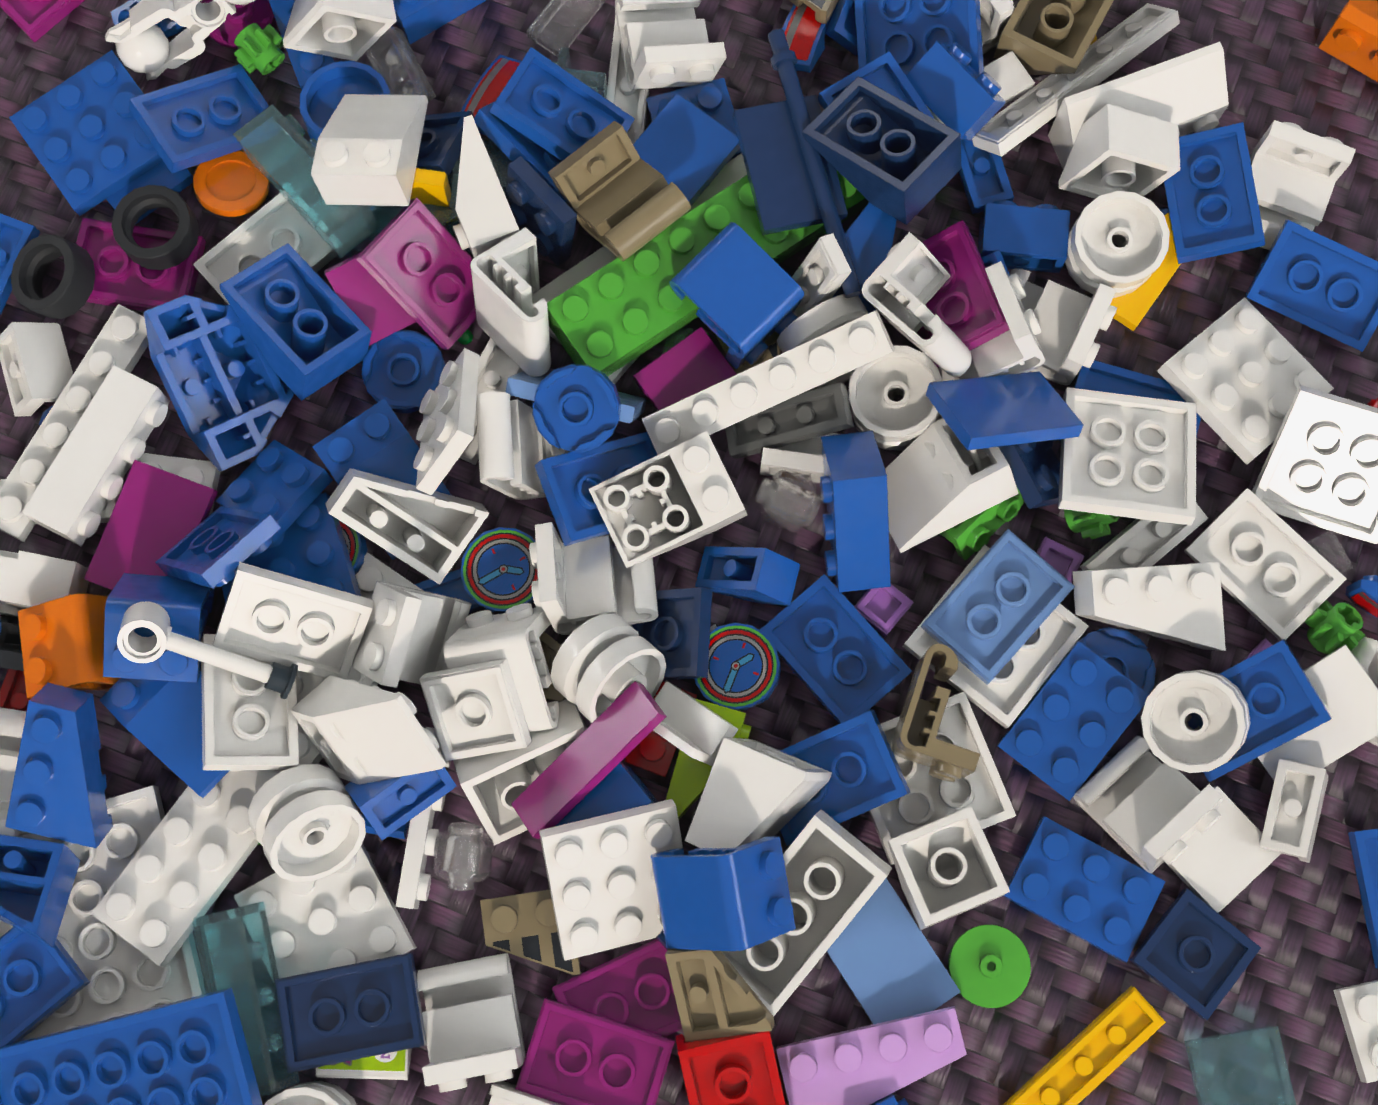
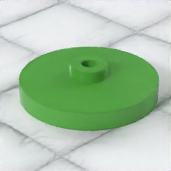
[948,925,1031,1008]

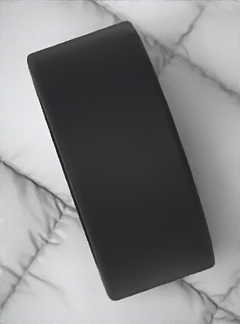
[111,185,199,270]
[11,234,96,319]

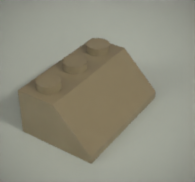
[993,0,1114,75]

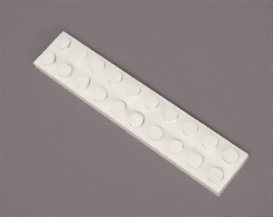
[91,552,423,967]

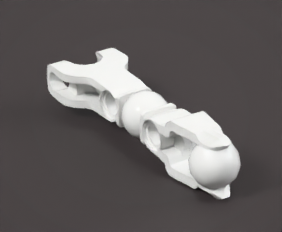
[105,0,256,81]

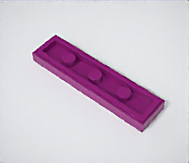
[511,681,667,839]

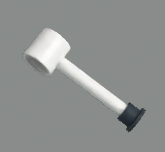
[117,601,298,699]

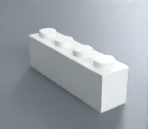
[21,365,170,546]

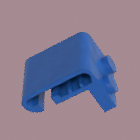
[669,222,805,369]
[103,573,215,683]
[650,836,796,951]

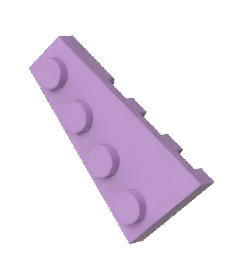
[776,1006,967,1105]

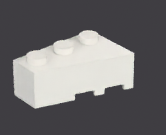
[325,468,489,585]
[0,550,89,618]
[1072,562,1226,651]

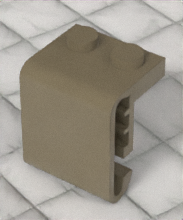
[548,121,691,262]
[892,644,980,783]

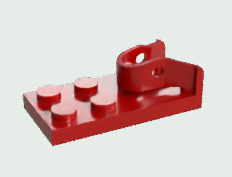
[675,1031,786,1105]

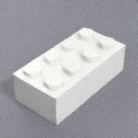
[721,809,892,1017]

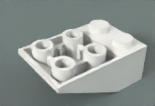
[885,418,1019,553]
[589,431,747,568]
[290,675,447,785]

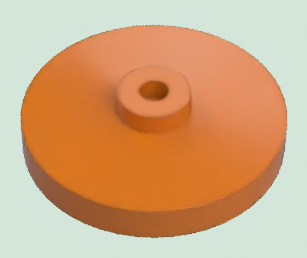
[193,151,270,217]

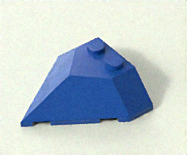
[144,295,295,472]

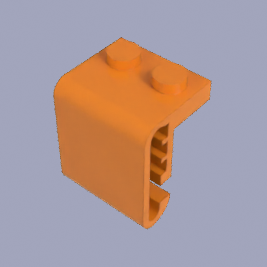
[1318,0,1378,82]
[18,594,120,698]

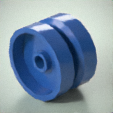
[300,61,391,150]

